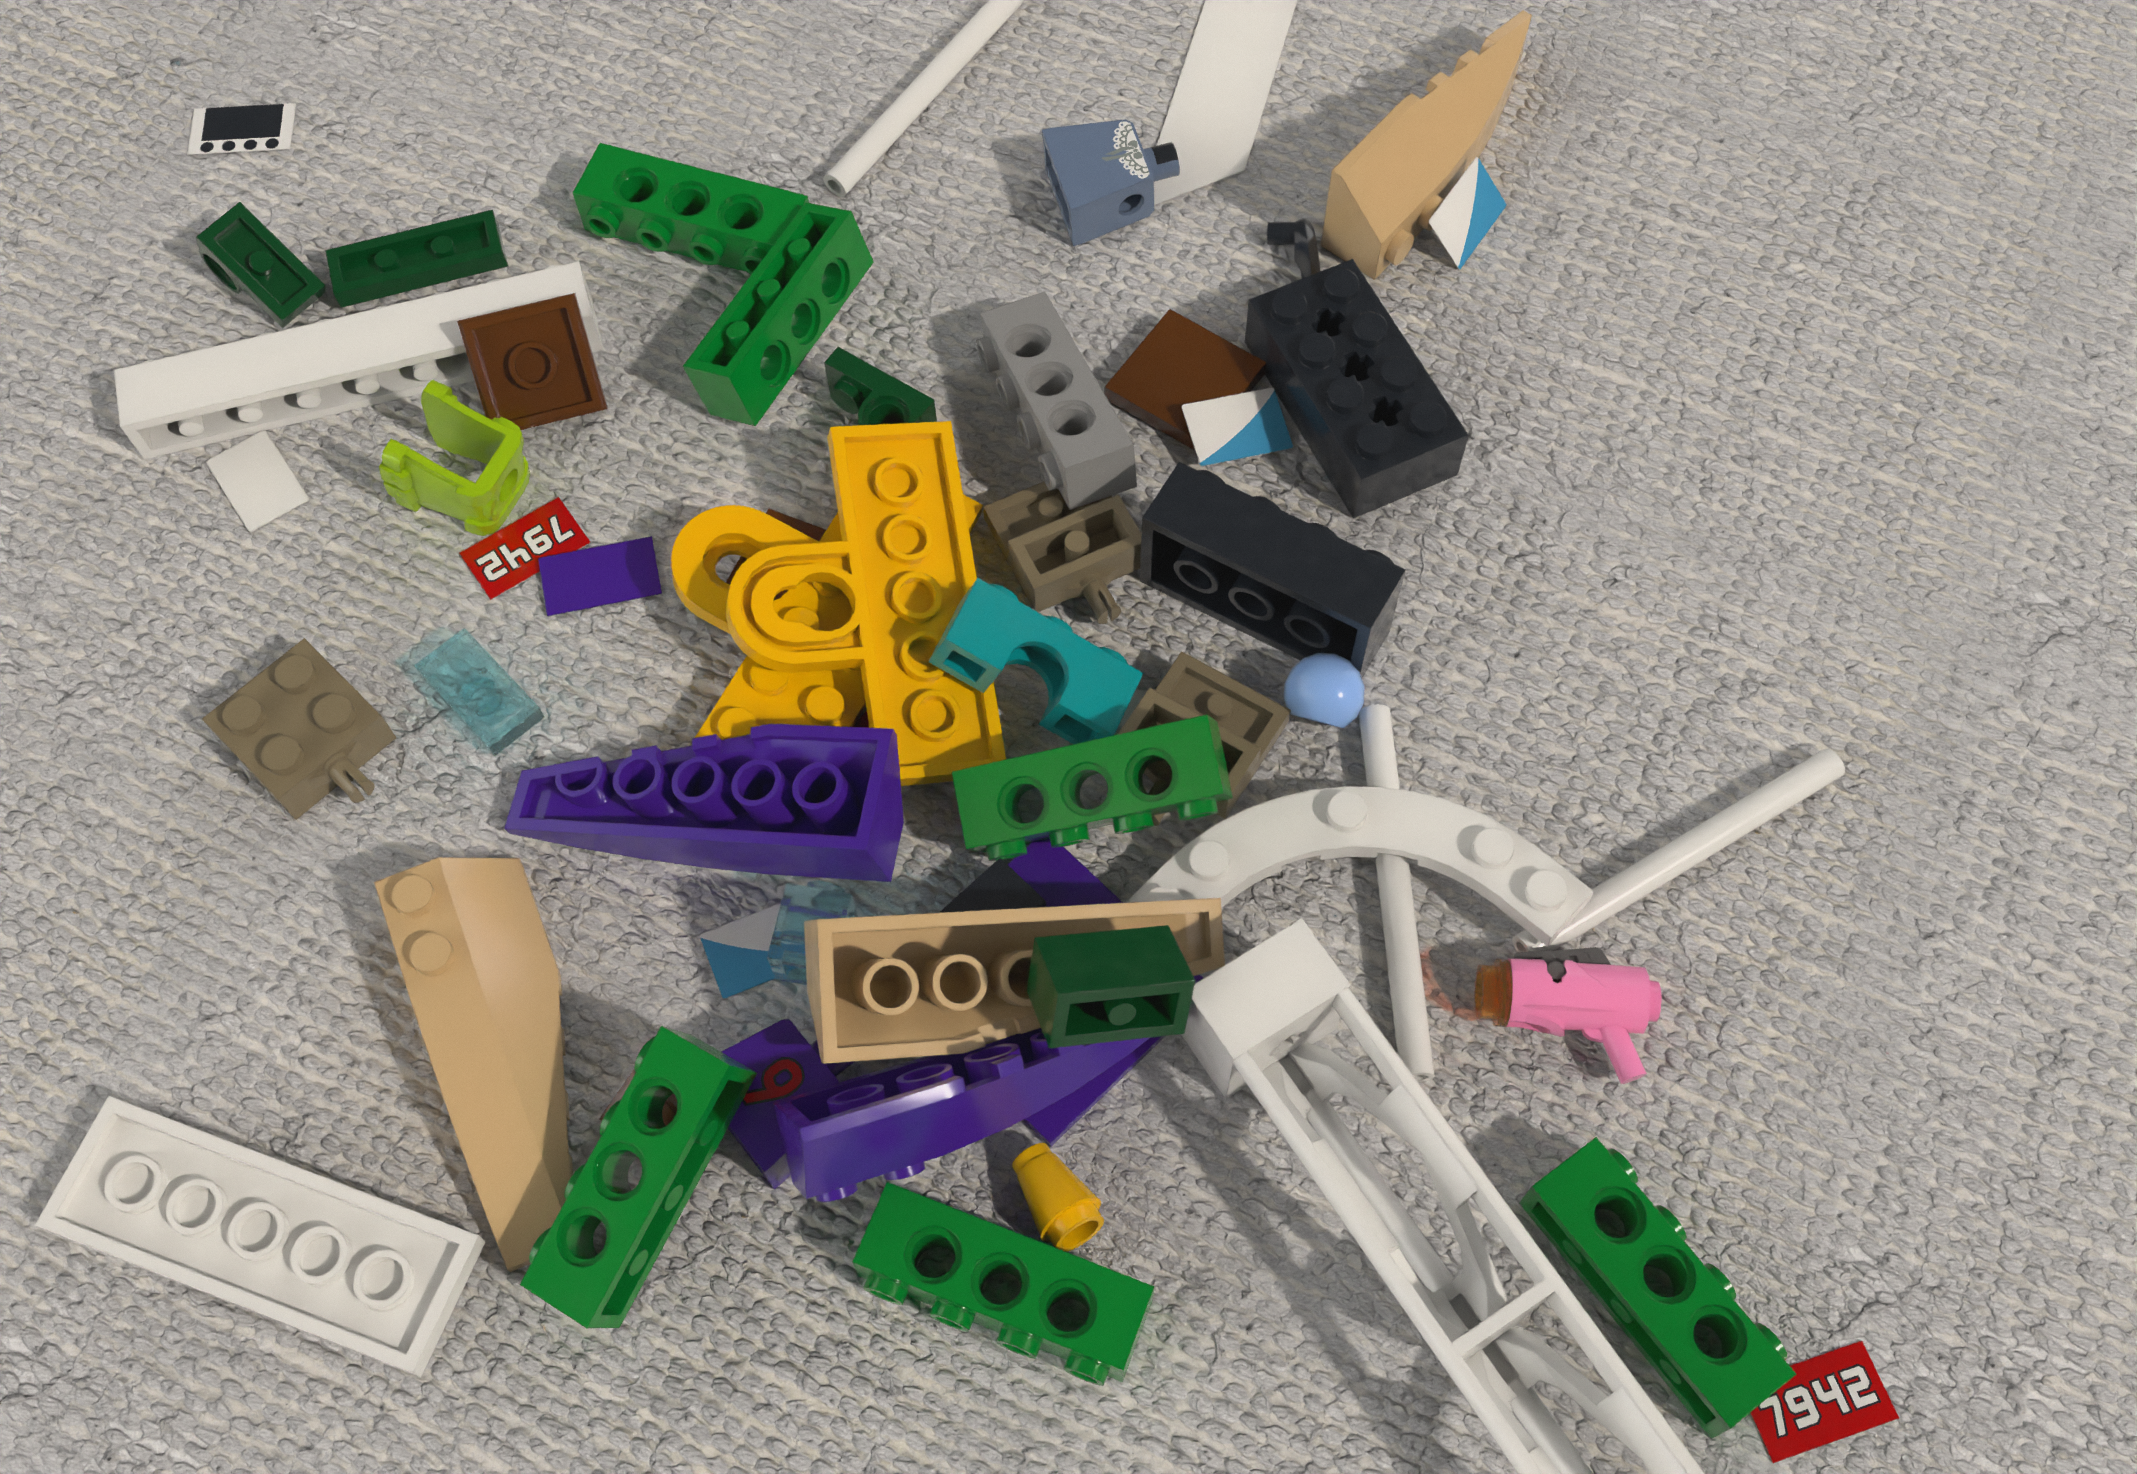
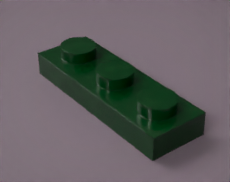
[325,209,509,308]

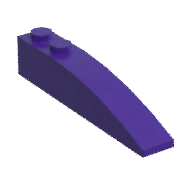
[504,724,904,882]
[773,1028,1149,1202]

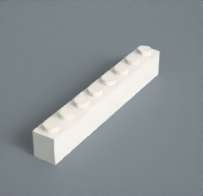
[114,261,604,460]

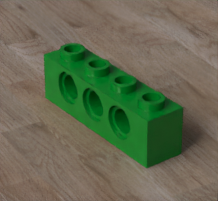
[573,143,809,275]
[683,202,874,426]
[952,714,1233,861]
[520,1026,757,1328]
[1519,1137,1796,1439]
[852,1182,1154,1386]

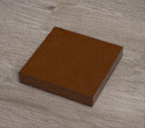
[457,293,608,430]
[1104,309,1266,450]

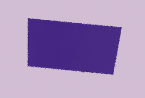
[538,536,662,616]

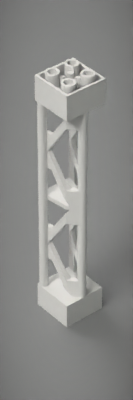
[1181,918,1705,1474]

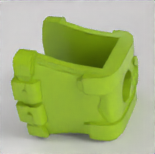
[379,380,530,536]

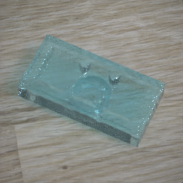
[414,628,545,757]

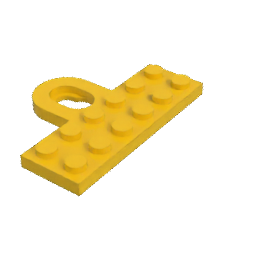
[726,421,1006,786]
[671,494,983,740]

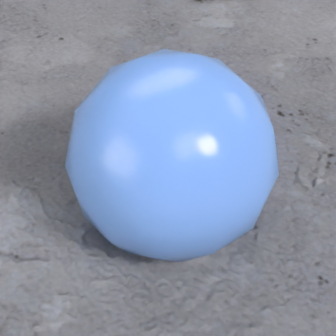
[1284,653,1365,728]

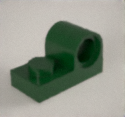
[196,202,325,328]
[824,347,937,425]

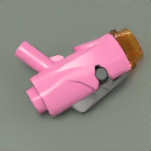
[1474,947,1661,1084]

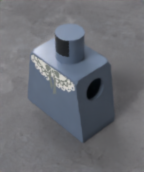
[1042,119,1180,246]

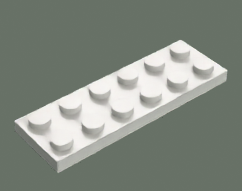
[35,1096,486,1378]

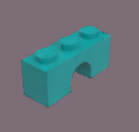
[928,578,1143,744]

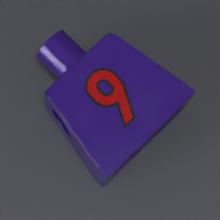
[721,1019,856,1189]

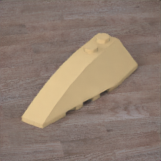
[1321,10,1532,280]
[374,857,573,1272]
[804,898,1225,1064]

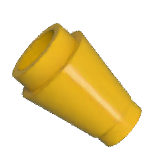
[1012,1143,1104,1252]

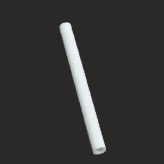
[823,0,1025,197]
[1359,704,1435,1082]
[1512,748,1845,952]

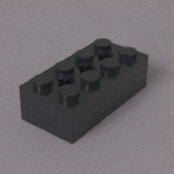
[1245,259,1469,519]
[1140,462,1406,678]

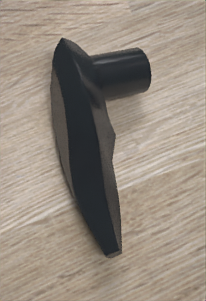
[1267,218,1321,278]

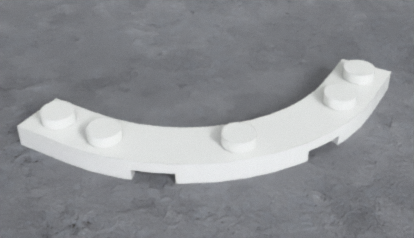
[1126,786,1594,947]

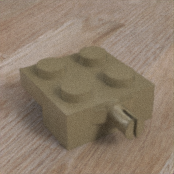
[983,481,1141,624]
[202,638,396,820]
[1118,651,1291,826]

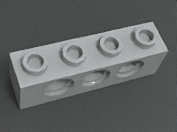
[976,291,1137,510]

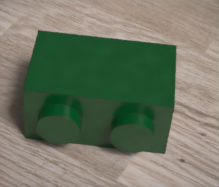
[1027,925,1195,1048]

